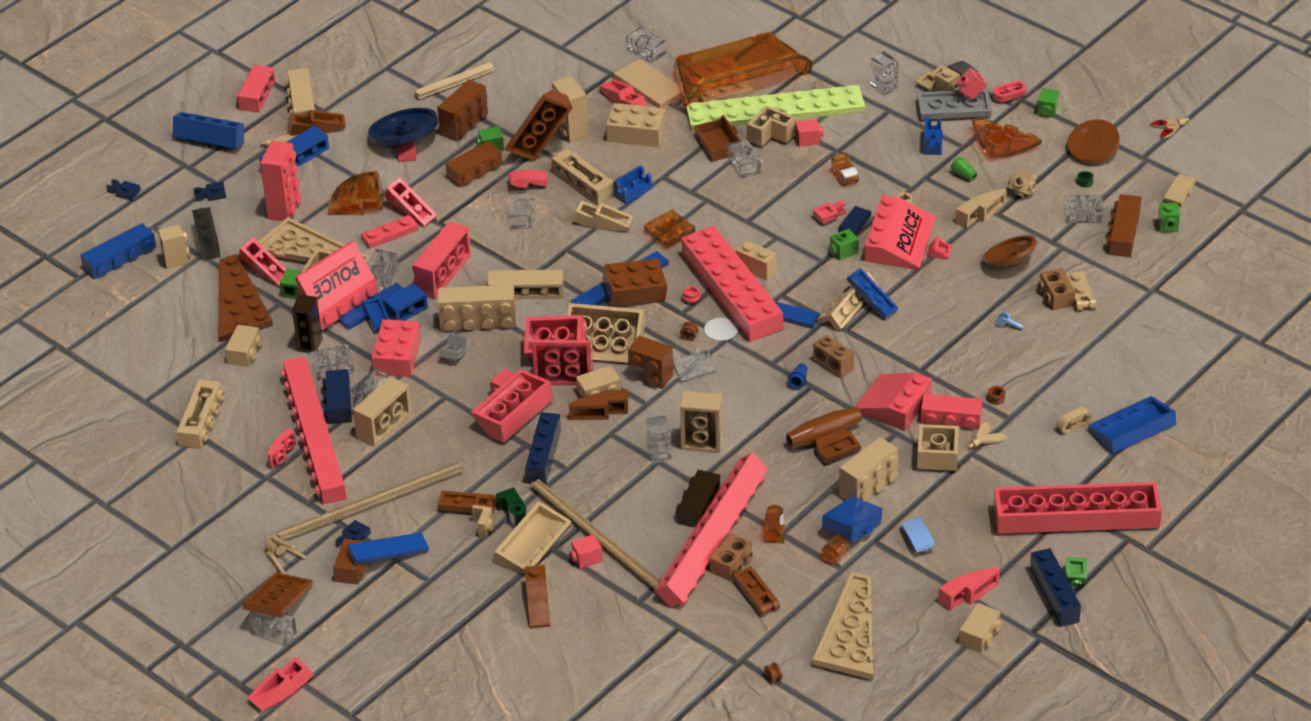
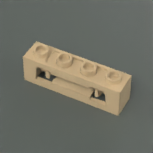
[551,149,614,205]
[176,380,225,449]

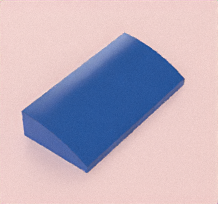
[1088,396,1176,454]

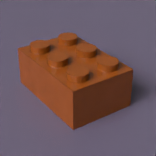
[437,79,488,142]
[602,259,667,307]

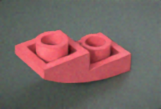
[508,170,548,189]
[268,428,296,469]

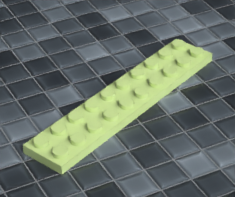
[686,85,865,131]

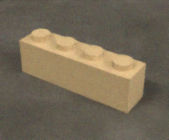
[285,68,315,115]
[488,270,564,299]

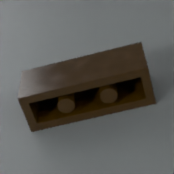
[292,294,323,354]
[676,469,721,528]

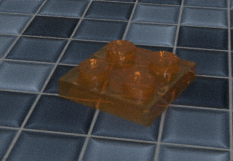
[644,209,695,248]

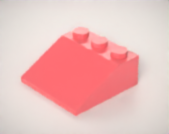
[532,340,594,385]
[855,372,932,431]

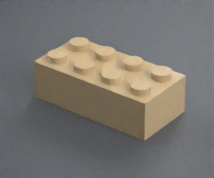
[438,284,516,331]

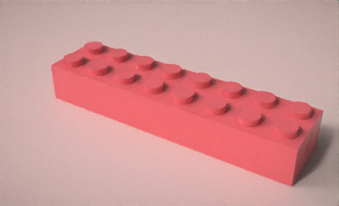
[681,225,784,342]
[993,482,1162,534]

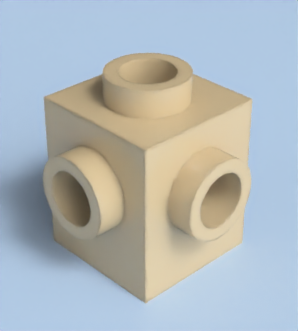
[1009,167,1038,197]

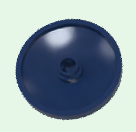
[368,108,438,146]

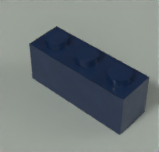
[322,369,352,424]

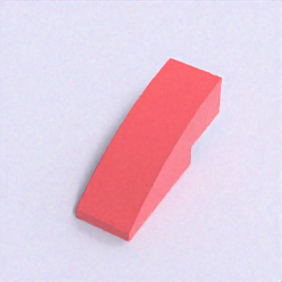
[599,79,647,107]
[938,567,1000,611]
[247,656,313,711]

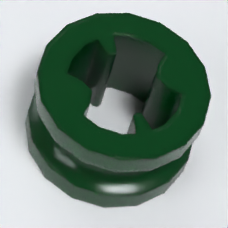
[1077,171,1094,188]

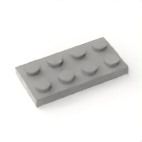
[917,89,992,120]

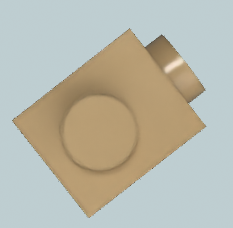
[472,505,494,539]

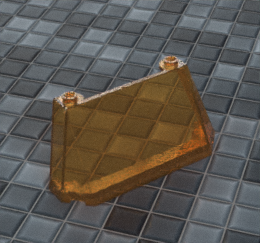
[674,32,813,108]

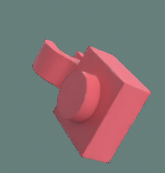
[813,200,846,225]

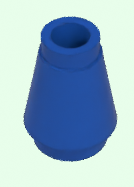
[788,363,808,389]

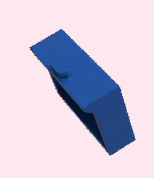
[822,496,882,543]

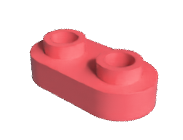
[993,81,1026,102]

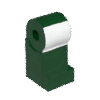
[496,487,526,526]

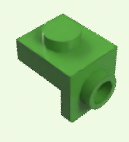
[1065,557,1087,586]

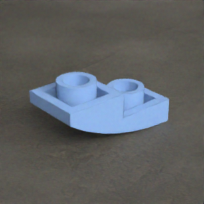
[901,516,935,553]

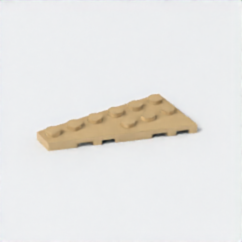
[258,217,372,266]
[813,572,873,680]

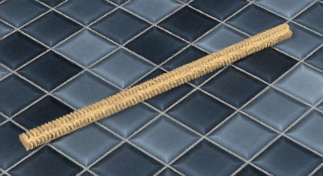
[277,462,463,541]
[531,479,661,590]

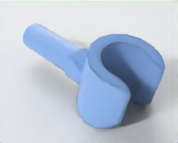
[996,312,1023,330]

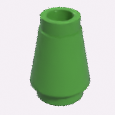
[951,157,978,181]

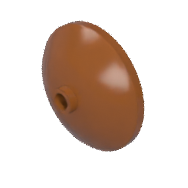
[983,235,1037,268]

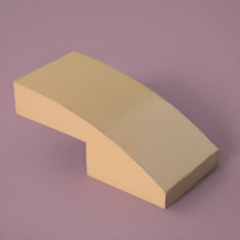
[916,65,946,91]
[1164,174,1196,207]

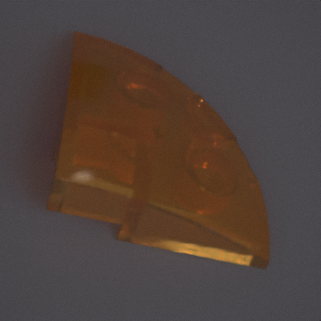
[972,118,1042,158]
[328,171,384,215]

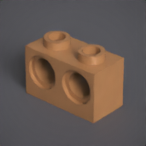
[1038,268,1075,310]
[813,334,854,378]
[709,533,753,581]

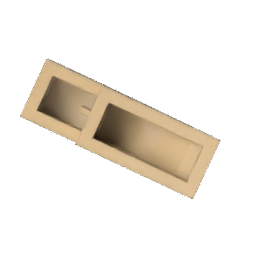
[955,189,1006,228]
[572,200,634,231]

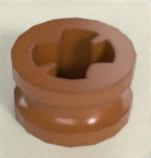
[680,322,699,341]
[988,386,1006,405]
[764,662,783,683]

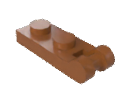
[438,491,496,514]
[733,566,780,616]

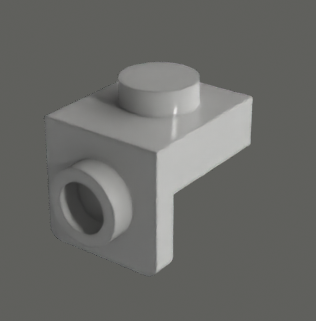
[439,333,467,361]

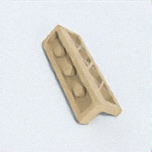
[816,271,879,331]

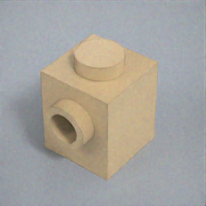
[935,67,960,91]

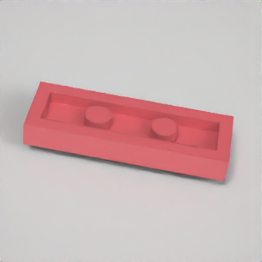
[361,215,419,249]

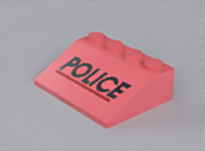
[865,195,935,270]
[295,241,378,330]

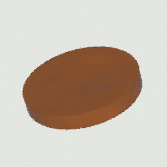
[1067,119,1120,165]

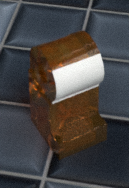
[831,153,859,186]
[764,505,785,544]

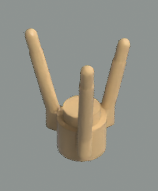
[265,535,306,575]

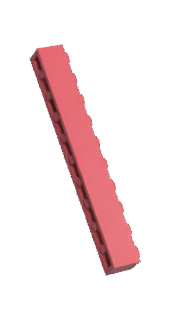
[281,356,346,504]
[654,452,768,608]

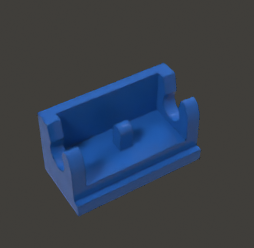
[924,117,943,155]
[614,165,653,205]

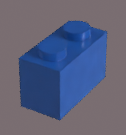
[383,283,428,321]

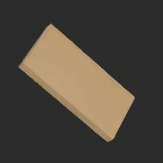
[614,59,686,108]

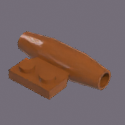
[786,407,862,464]

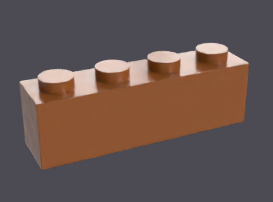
[1106,194,1142,258]

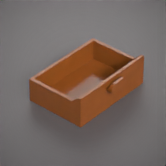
[695,115,742,162]

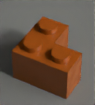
[628,335,674,389]

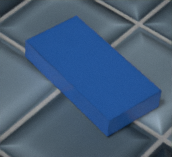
[362,297,390,333]

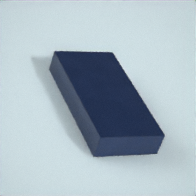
[838,206,871,235]

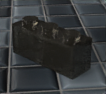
[192,207,221,261]

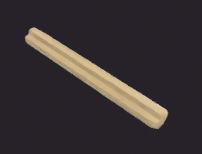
[415,62,494,99]

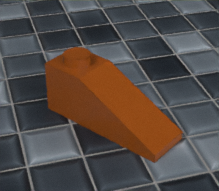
[525,565,551,629]

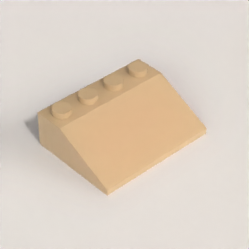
[567,303,646,364]

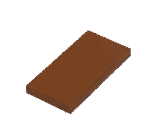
[243,572,313,617]

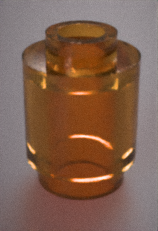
[821,535,849,564]

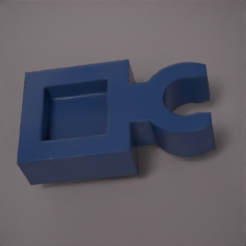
[106,179,141,201]
[194,182,226,201]
[335,520,371,548]

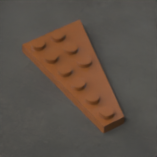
[219,254,273,342]

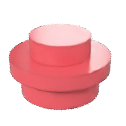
[682,286,701,303]

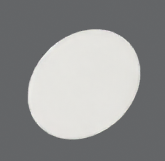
[704,318,738,341]

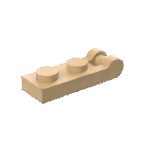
[1066,271,1096,311]

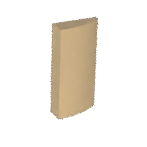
[493,501,572,574]

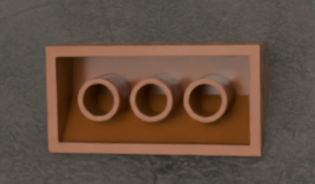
[505,90,573,161]

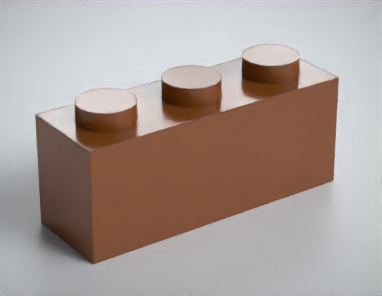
[446,141,502,187]

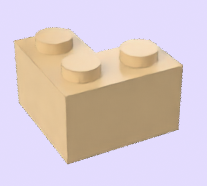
[747,106,796,147]

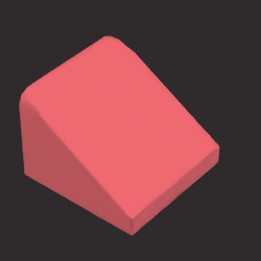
[397,141,416,162]
[927,237,952,259]

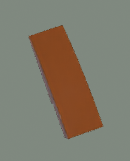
[288,110,346,135]
[569,389,629,420]

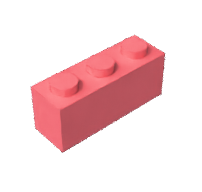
[236,65,276,112]
[921,393,983,429]

